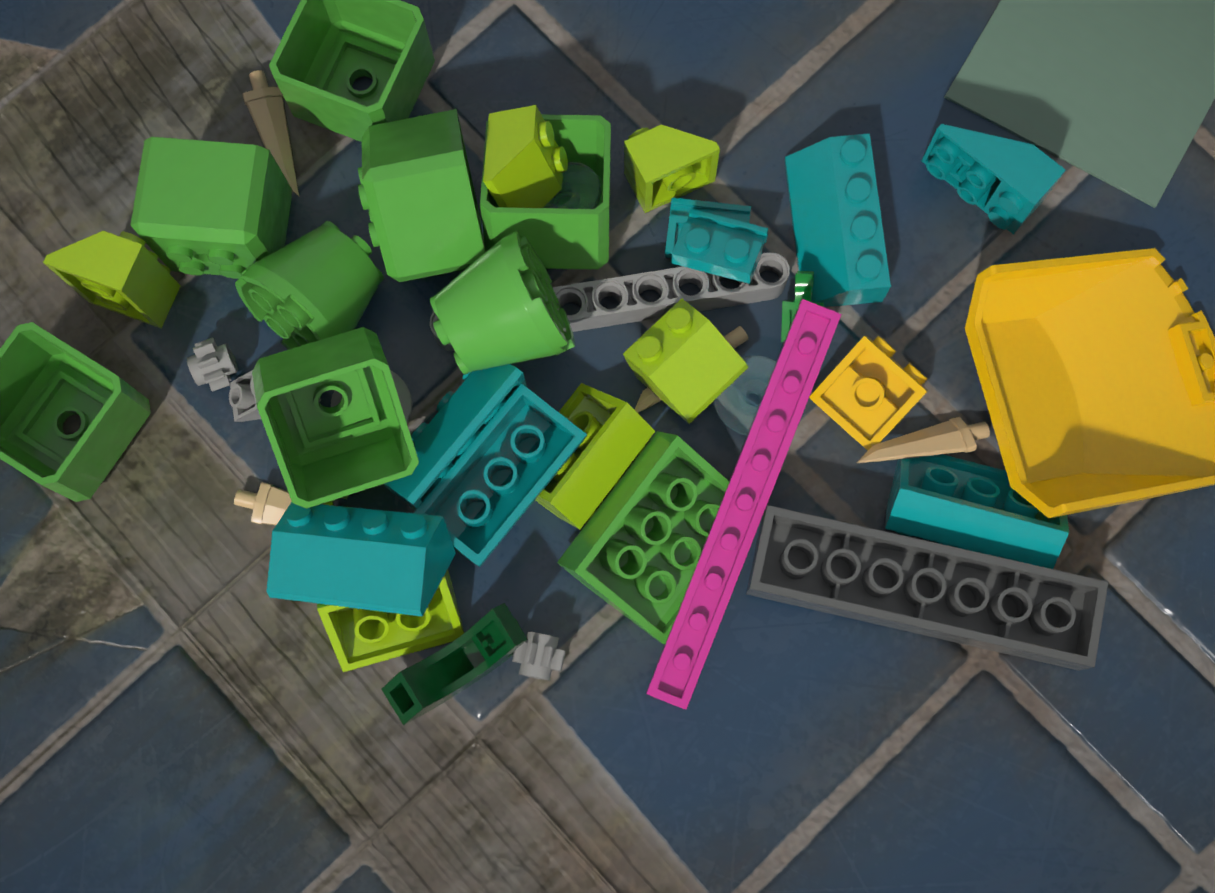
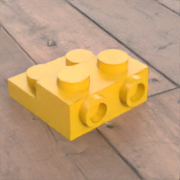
[809,335,929,451]

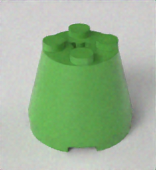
[235,221,384,350]
[430,231,575,375]

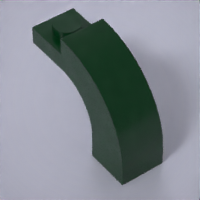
[381,603,528,725]

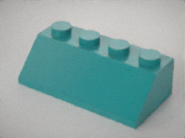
[784,133,891,307]
[384,364,527,511]
[414,383,587,567]
[885,454,1069,569]
[266,502,456,617]

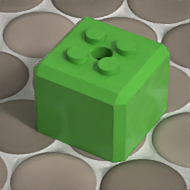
[269,0,435,142]
[358,109,486,282]
[480,114,611,269]
[131,137,293,279]
[0,322,151,502]
[252,327,419,509]

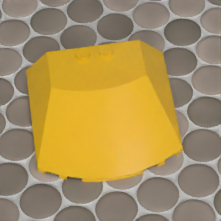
[965,248,1215,518]

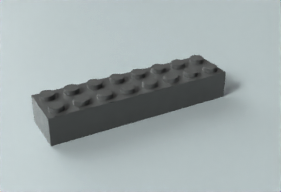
[746,505,1108,671]

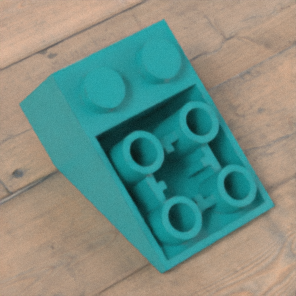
[921,124,1066,235]

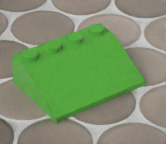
[557,431,729,645]

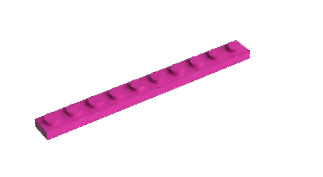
[646,299,842,710]

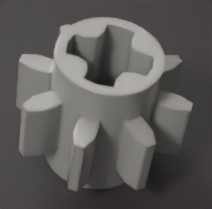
[187,338,238,392]
[512,632,566,681]

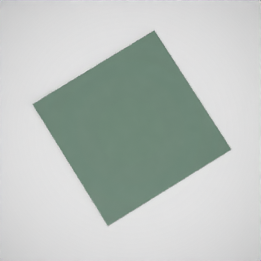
[944,0,1215,208]

